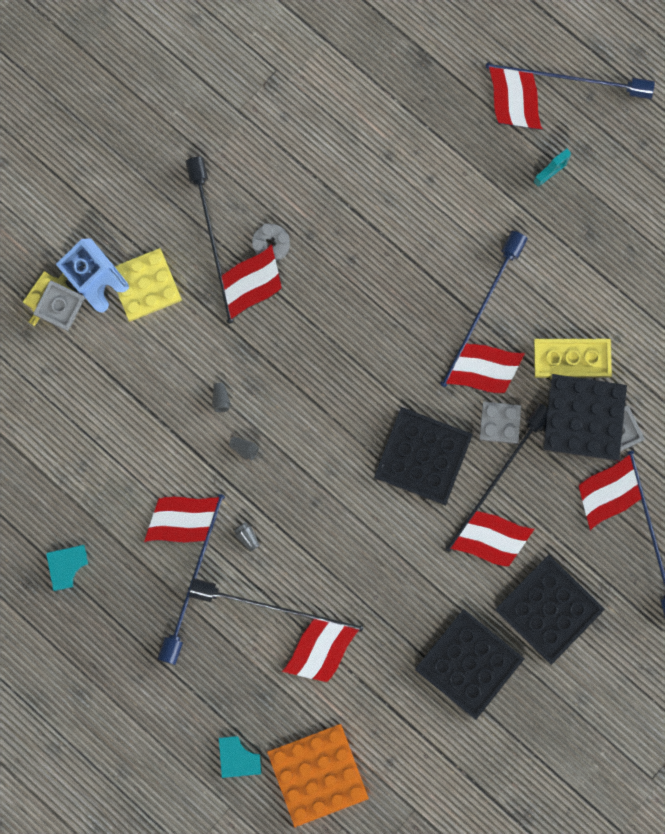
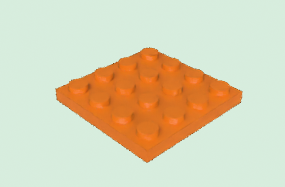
[267,724,369,827]

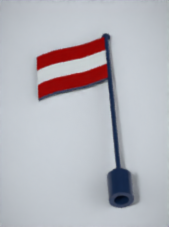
[485,62,655,130]
[440,230,528,394]
[578,451,665,617]
[144,494,225,665]

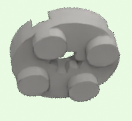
[252,224,290,261]

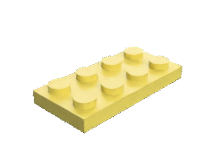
[534,339,612,378]

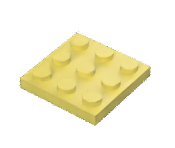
[114,248,182,322]

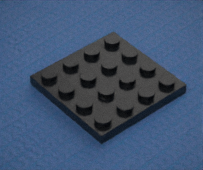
[542,374,627,461]
[374,407,473,506]
[495,555,605,665]
[415,609,525,720]

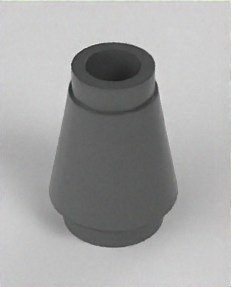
[212,383,231,413]
[229,436,259,461]
[233,522,260,552]

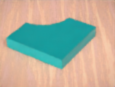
[534,148,571,187]
[46,545,89,591]
[219,736,261,778]

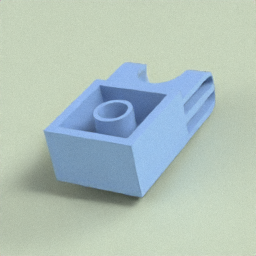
[56,238,129,312]

